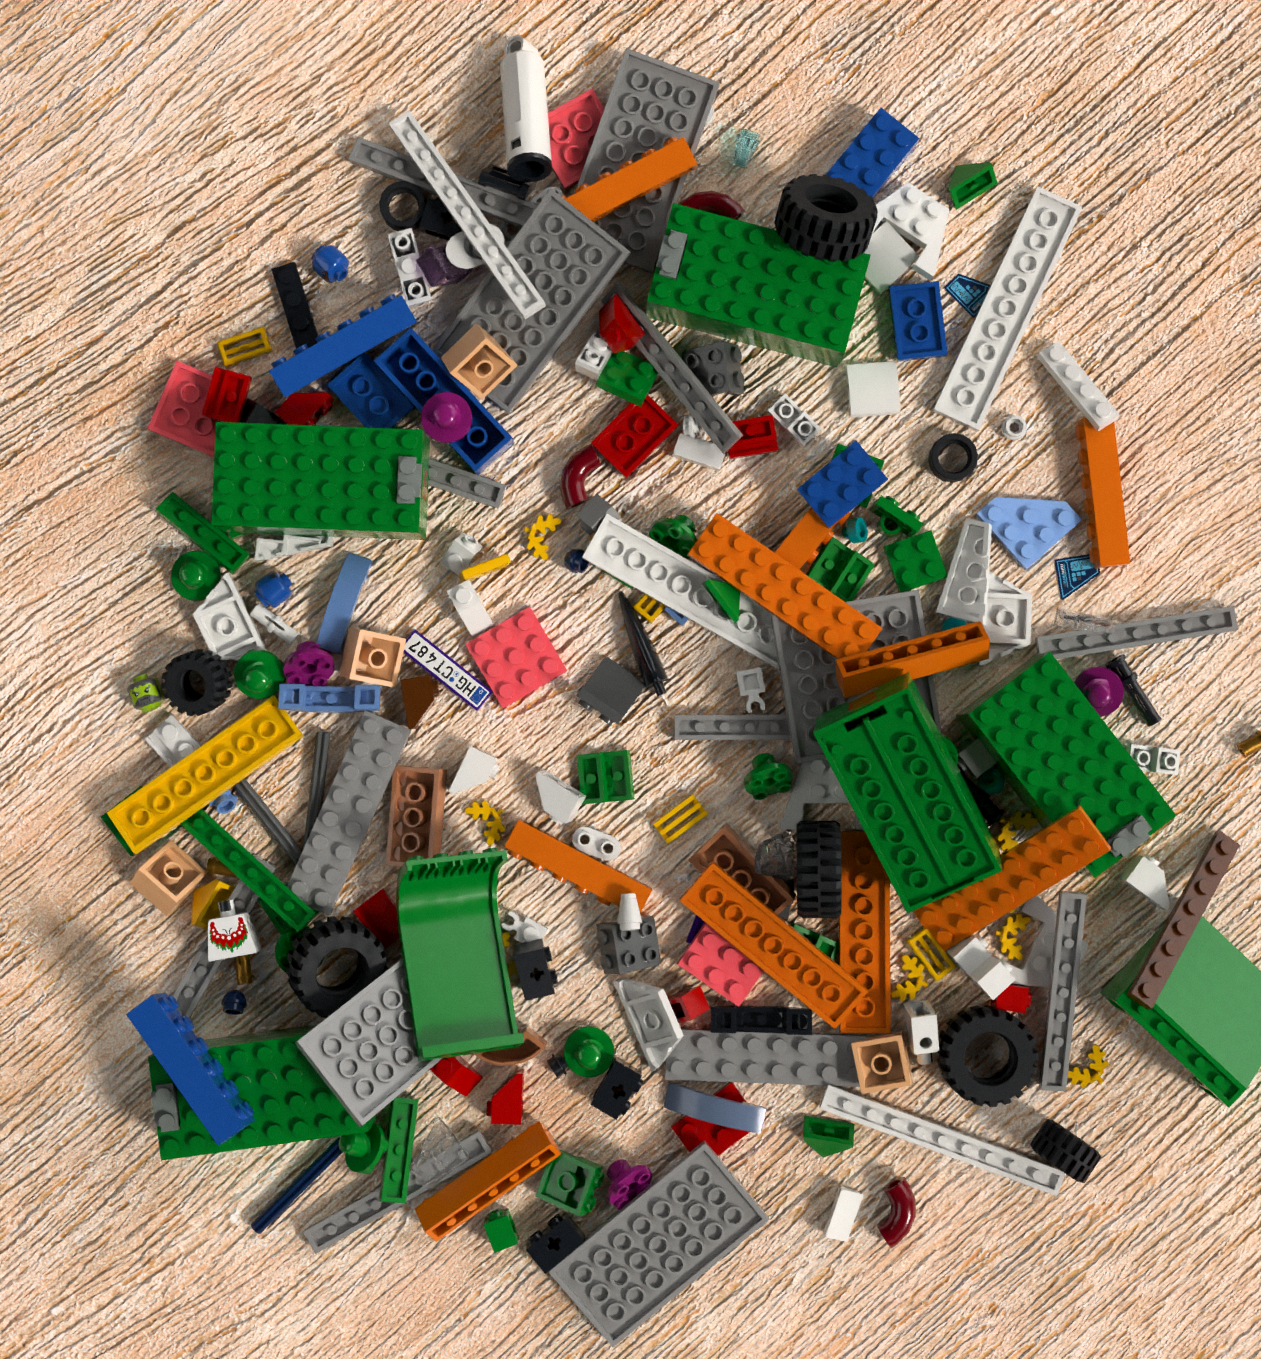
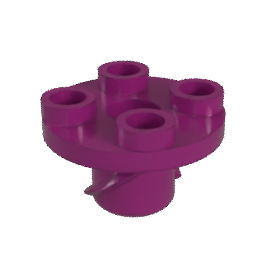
[421,392,472,443]
[284,641,335,686]
[1074,666,1124,717]
[607,1159,652,1210]

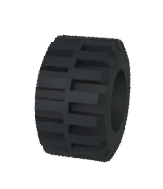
[161,649,233,716]
[1030,1119,1102,1183]

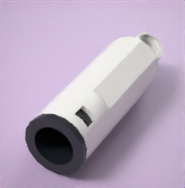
[500,35,552,183]

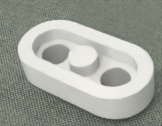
[572,826,621,861]

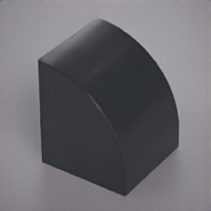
[240,398,280,424]

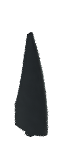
[618,591,669,697]

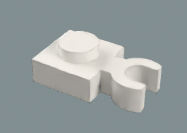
[736,667,766,713]
[501,911,548,943]

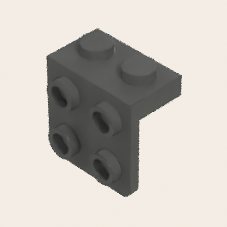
[682,341,744,396]
[576,657,645,726]
[596,916,661,975]

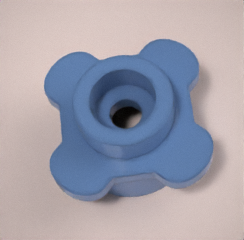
[209,789,238,814]

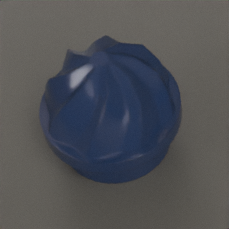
[564,549,589,573]
[221,990,247,1015]

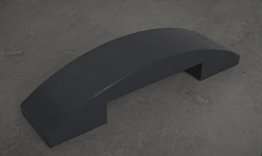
[711,1006,812,1035]

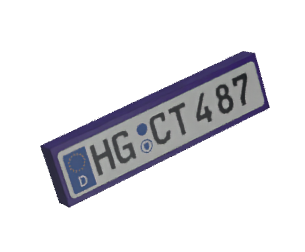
[403,630,493,711]

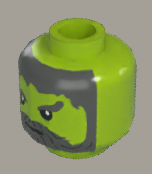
[127,674,165,713]

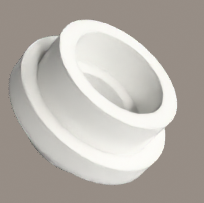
[683,413,701,438]
[1001,415,1027,440]

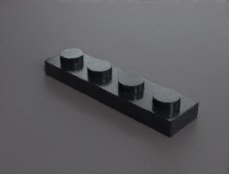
[271,262,319,349]

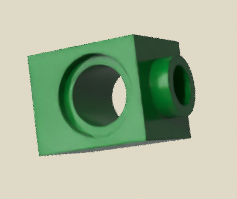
[483,1208,519,1253]

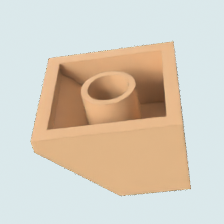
[441,323,518,400]
[339,626,406,688]
[130,840,208,917]
[851,1031,913,1094]

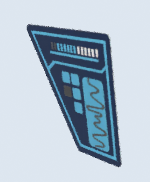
[944,274,991,318]
[1055,554,1100,600]

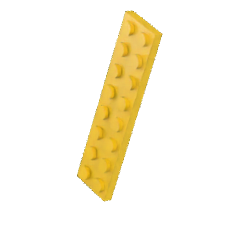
[107,695,304,855]

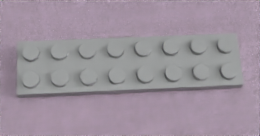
[287,710,412,915]
[665,1028,868,1087]

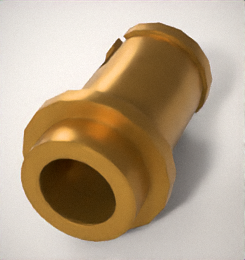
[1237,730,1261,758]
[206,856,237,878]
[234,954,255,985]

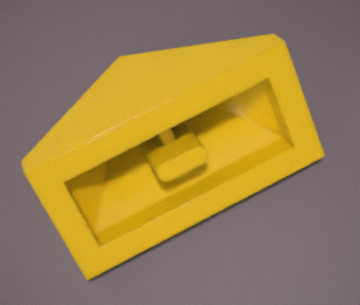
[192,879,236,930]

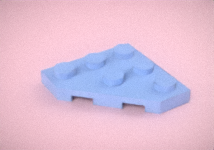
[975,497,1082,570]

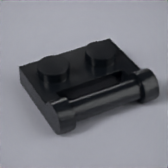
[478,164,537,201]

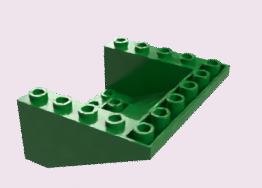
[1100,916,1261,1108]

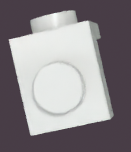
[441,533,483,575]

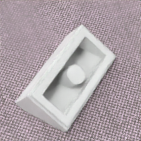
[672,433,726,472]
[823,1185,864,1242]

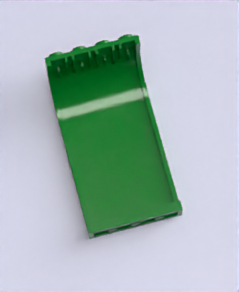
[396,848,524,1062]

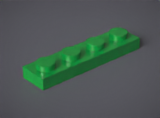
[156,491,250,575]
[379,1097,419,1204]

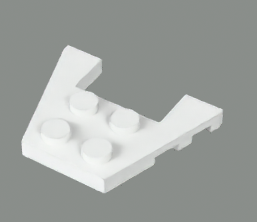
[872,182,949,281]
[255,535,334,561]
[780,758,864,830]
[997,895,1089,988]

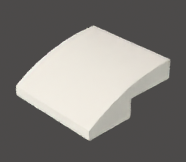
[864,221,919,295]
[846,361,901,418]

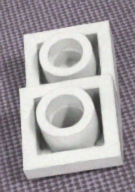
[766,393,821,446]
[1126,744,1181,775]

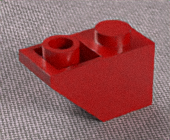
[275,392,334,426]

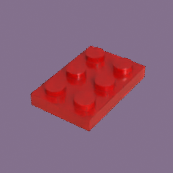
[591,395,678,479]
[671,1082,749,1156]

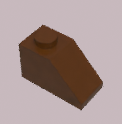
[400,675,440,730]

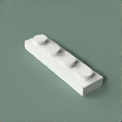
[1037,341,1120,431]

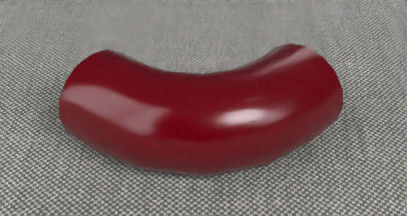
[678,191,745,220]
[560,444,601,510]
[877,1177,916,1248]

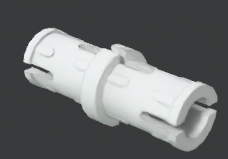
[250,603,300,646]

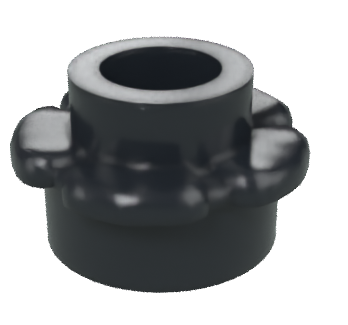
[547,1054,569,1077]

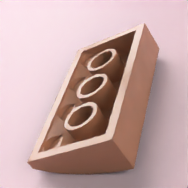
[385,766,447,867]
[688,822,796,915]

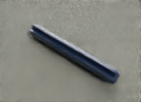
[251,1137,343,1234]

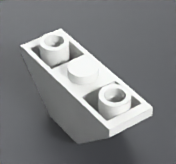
[388,228,432,307]
[575,325,613,380]

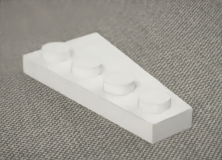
[936,518,992,626]

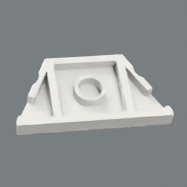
[978,571,1032,666]
[193,572,267,661]
[613,978,684,1071]

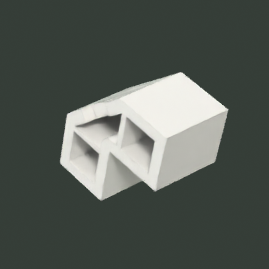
[946,934,1015,1000]

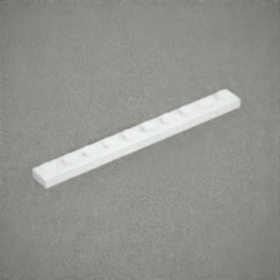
[388,110,546,320]
[819,1084,1065,1196]

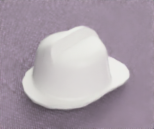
[445,224,505,269]

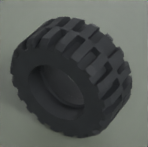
[774,174,878,262]
[796,821,842,918]
[286,916,389,1018]
[937,1005,1039,1107]

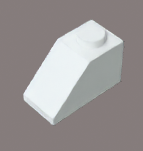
[447,579,494,637]
[448,746,500,794]
[535,770,586,824]
[1120,855,1170,910]

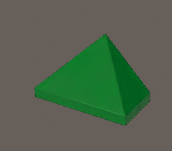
[948,162,998,210]
[702,579,740,624]
[803,1116,854,1157]

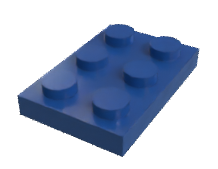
[888,281,948,362]
[327,352,415,428]
[797,441,888,528]

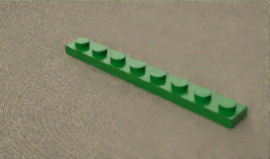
[180,809,317,933]

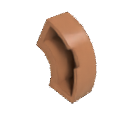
[475,1026,547,1066]

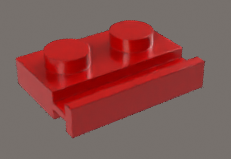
[202,367,252,423]
[728,415,779,460]
[353,888,400,951]

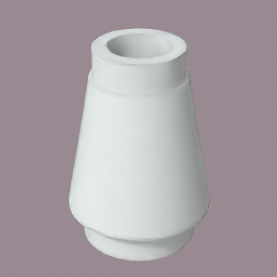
[617,893,642,931]

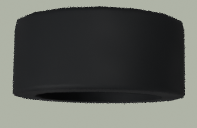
[379,181,427,231]
[928,433,978,483]

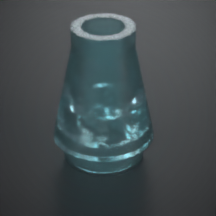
[733,129,760,168]

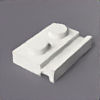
[145,714,202,768]

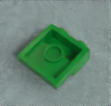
[535,1149,604,1216]

